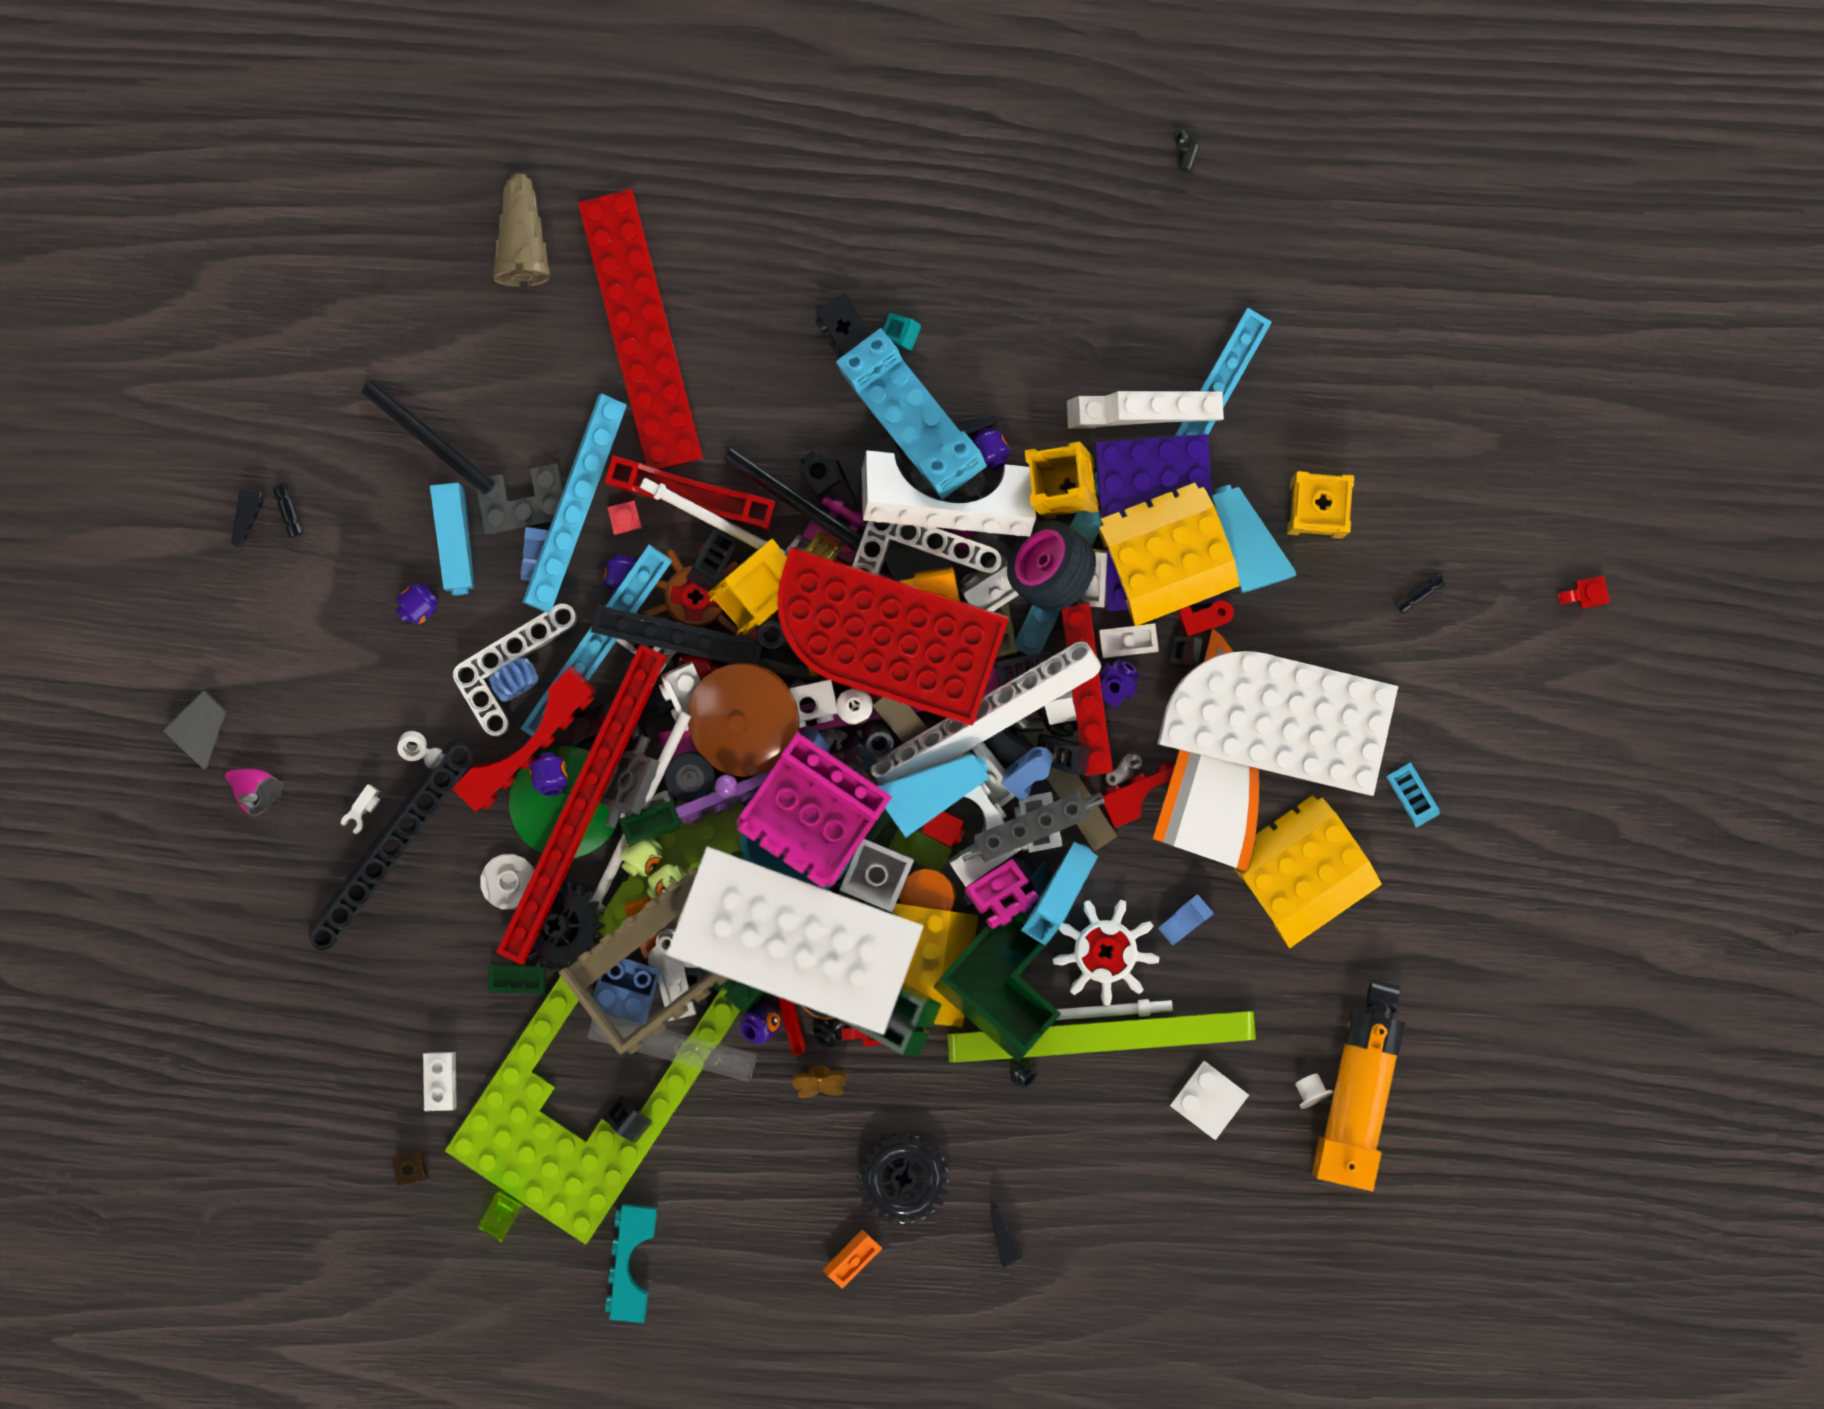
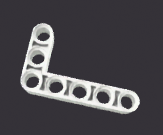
[852,521,1002,575]
[453,604,577,737]

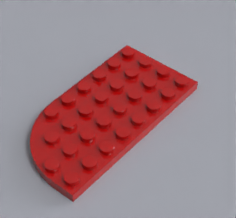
[777,547,1009,726]

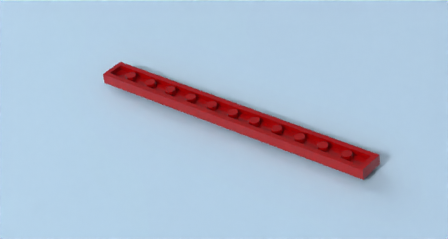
[496,644,667,965]

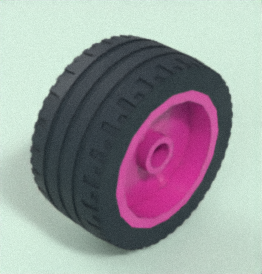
[1007,520,1096,611]

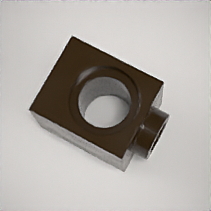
[392,1150,429,1186]

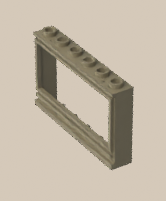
[558,867,729,1055]

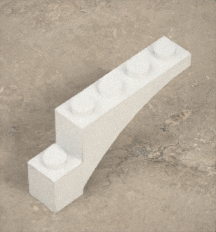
[1067,391,1224,429]

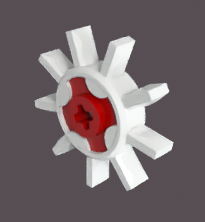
[1052,900,1160,1005]

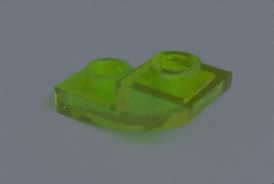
[889,828,953,872]

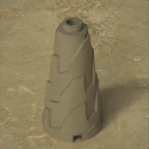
[493,174,550,287]

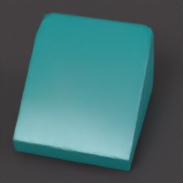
[883,313,921,350]

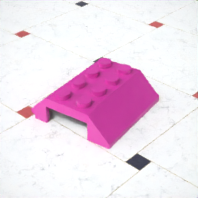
[737,732,892,888]

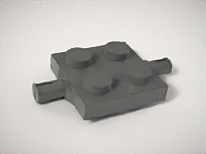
[600,735,660,829]

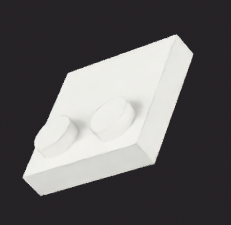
[1170,1060,1249,1140]

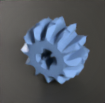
[489,658,538,701]

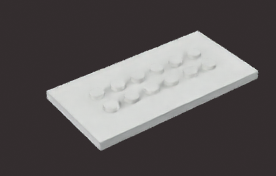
[667,847,923,1035]

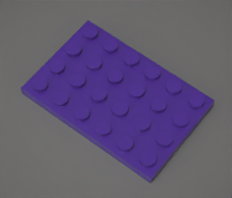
[1095,434,1220,611]

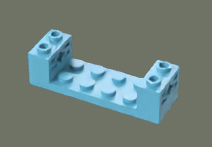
[836,328,987,500]

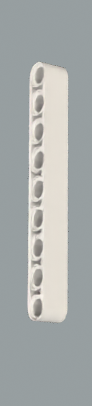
[871,642,1101,784]

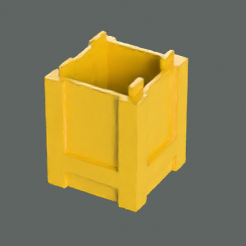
[1025,442,1100,520]
[1287,471,1354,539]
[708,539,787,636]

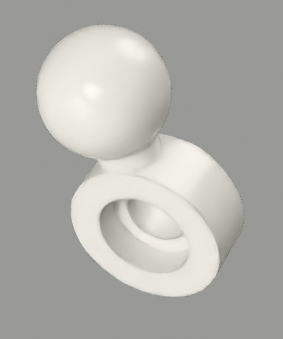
[397,731,442,768]

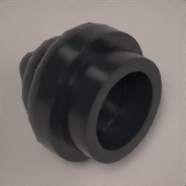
[1009,1059,1038,1088]

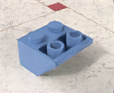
[593,959,661,1024]

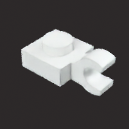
[341,784,381,834]

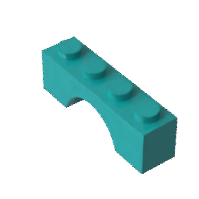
[605,1204,658,1323]

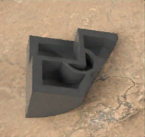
[163,691,227,769]

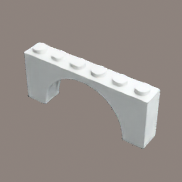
[862,451,1036,537]

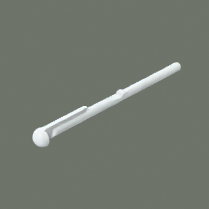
[591,712,691,912]

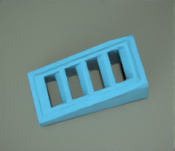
[1386,762,1440,828]

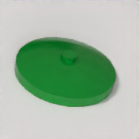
[509,746,620,858]

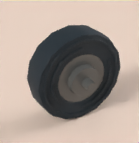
[665,751,716,802]

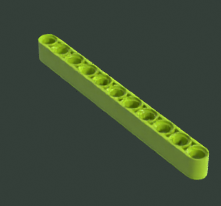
[947,1011,1256,1063]

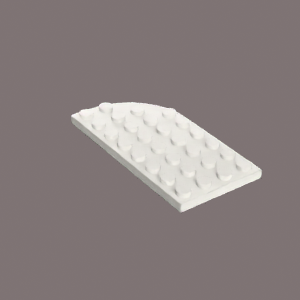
[1157,651,1398,796]

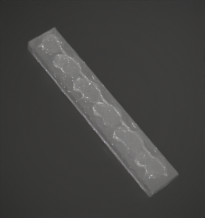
[587,1014,757,1082]

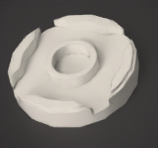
[481,854,534,909]

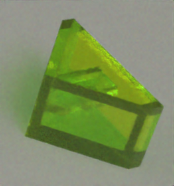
[478,1190,525,1243]

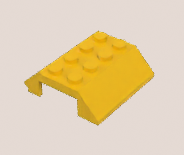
[1099,483,1240,626]
[1232,795,1382,948]
[889,903,979,1027]

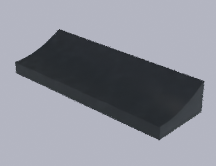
[836,435,962,590]

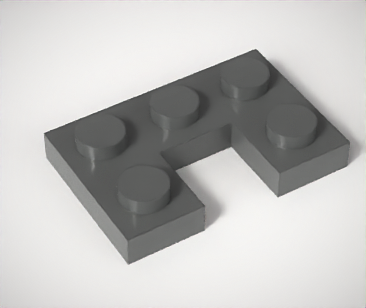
[476,464,563,535]

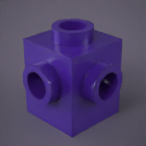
[1099,659,1140,709]

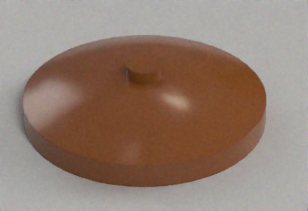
[688,663,799,777]

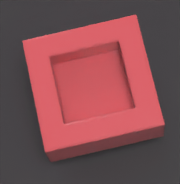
[607,500,642,535]

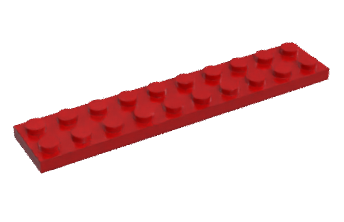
[578,189,703,470]

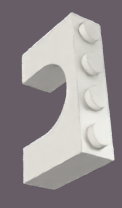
[948,755,1022,887]

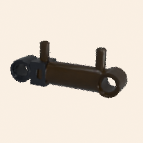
[831,720,894,781]

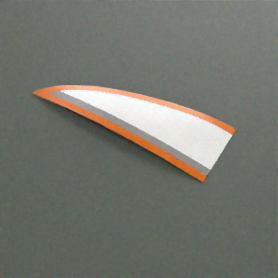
[1153,629,1259,871]

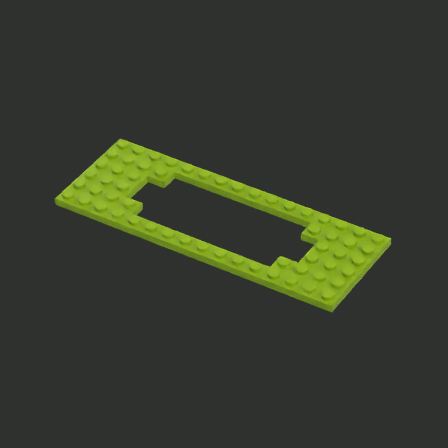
[445,786,746,1245]

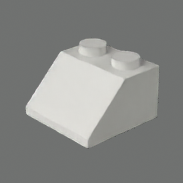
[840,839,914,912]

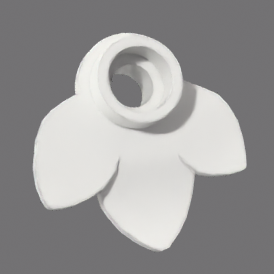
[648,929,698,985]

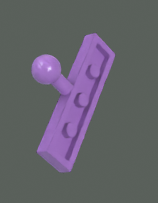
[675,770,772,825]

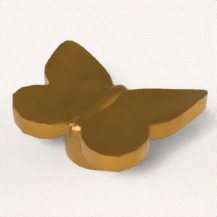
[792,1065,847,1098]

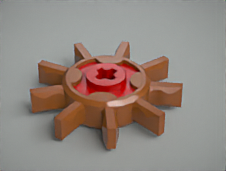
[644,544,738,635]

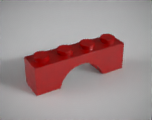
[1100,762,1175,829]

